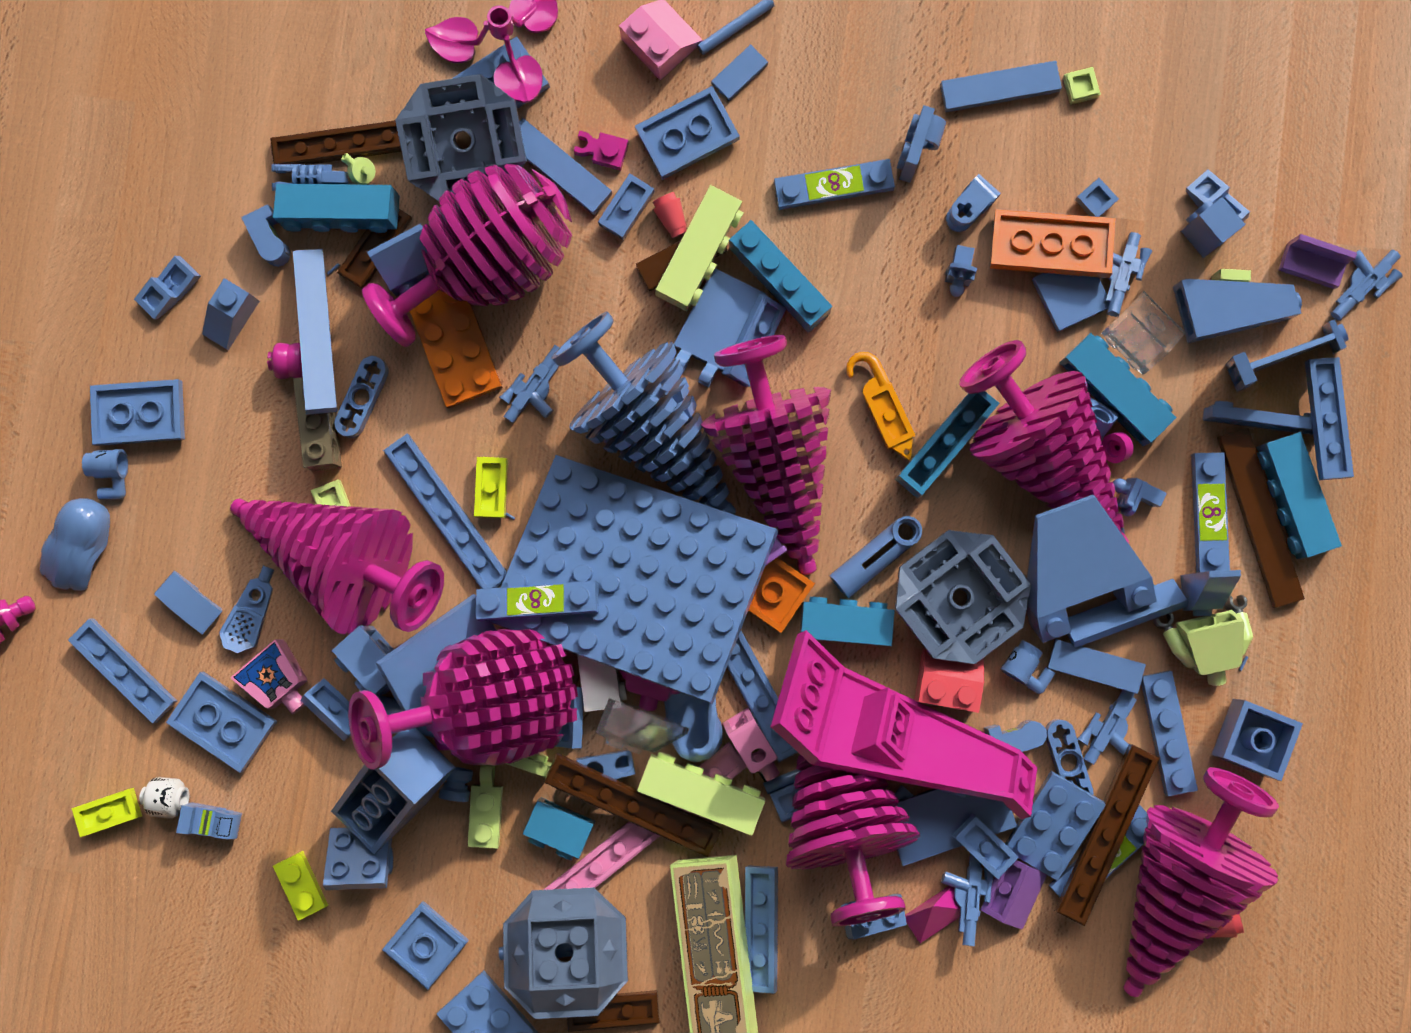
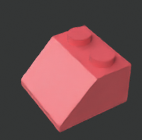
[914,647,984,713]

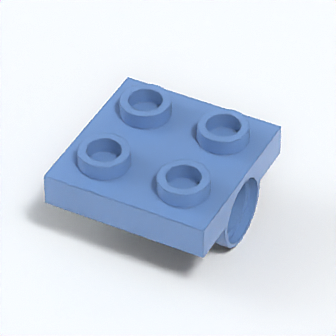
[897,105,946,183]
[323,828,393,890]

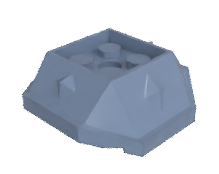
[395,74,527,201]
[895,530,1031,664]
[503,887,628,1019]

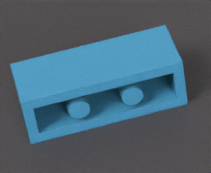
[800,597,895,646]

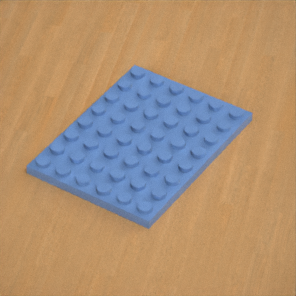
[489,455,778,704]

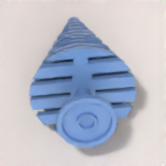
[551,311,736,515]

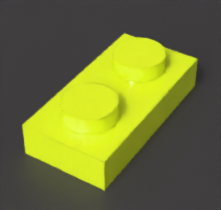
[474,457,508,518]
[71,788,142,837]
[273,851,328,921]

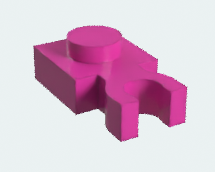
[574,130,629,171]

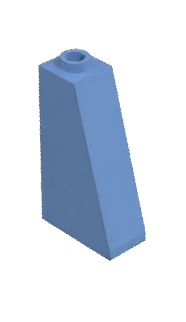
[1173,279,1302,343]

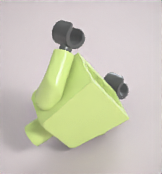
[1153,595,1253,686]

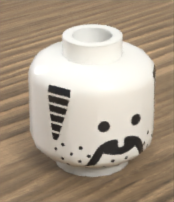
[139,777,190,818]

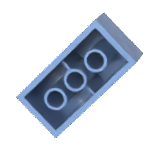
[331,728,456,854]

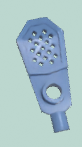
[219,565,274,653]

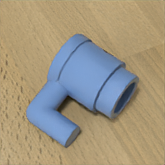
[82,449,128,500]
[1000,640,1055,694]

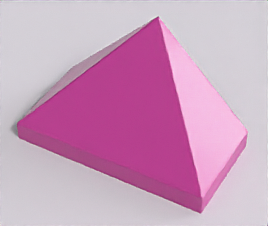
[905,886,960,943]

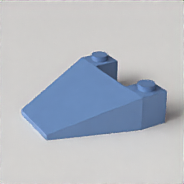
[1026,495,1157,643]

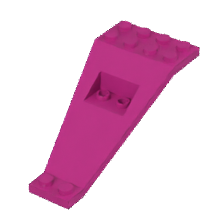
[770,630,1037,819]

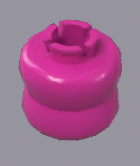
[267,343,303,379]

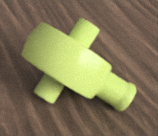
[341,153,376,185]

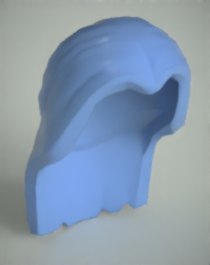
[40,498,110,591]
[664,693,723,762]

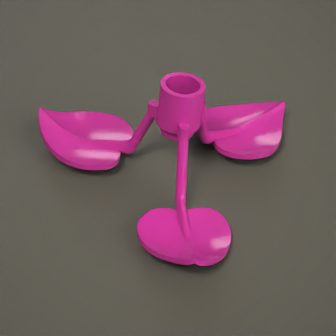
[425,0,558,103]

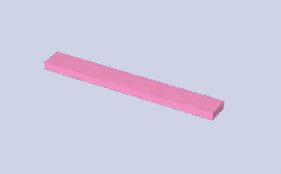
[543,742,747,890]

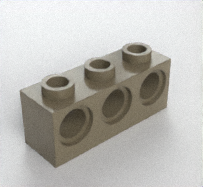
[293,377,342,471]

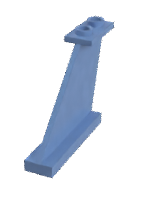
[1226,319,1349,392]

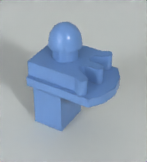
[945,245,977,297]
[1113,478,1166,517]

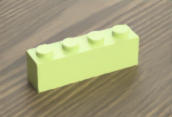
[655,185,744,312]
[637,751,765,836]

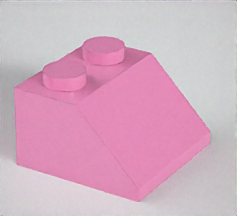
[619,0,703,80]

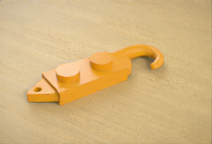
[846,352,916,460]

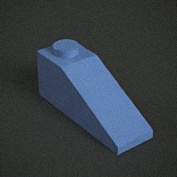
[1180,570,1241,616]

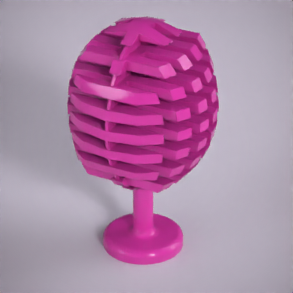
[362,164,572,347]
[348,629,578,770]

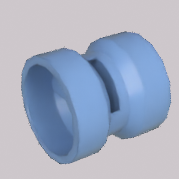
[438,767,473,802]

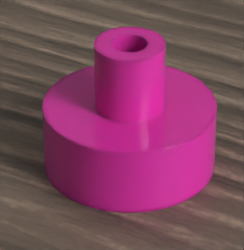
[1101,432,1133,463]

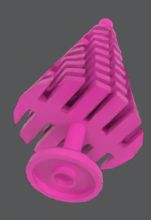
[701,335,831,575]
[959,340,1129,543]
[230,499,444,635]
[786,755,920,927]
[1123,767,1279,997]

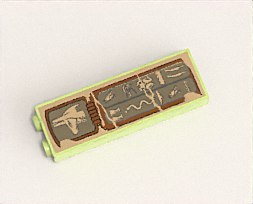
[670,855,758,1033]

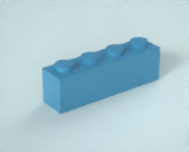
[273,184,400,233]
[729,220,832,333]
[1059,333,1177,446]
[895,391,1000,499]
[1256,432,1342,559]

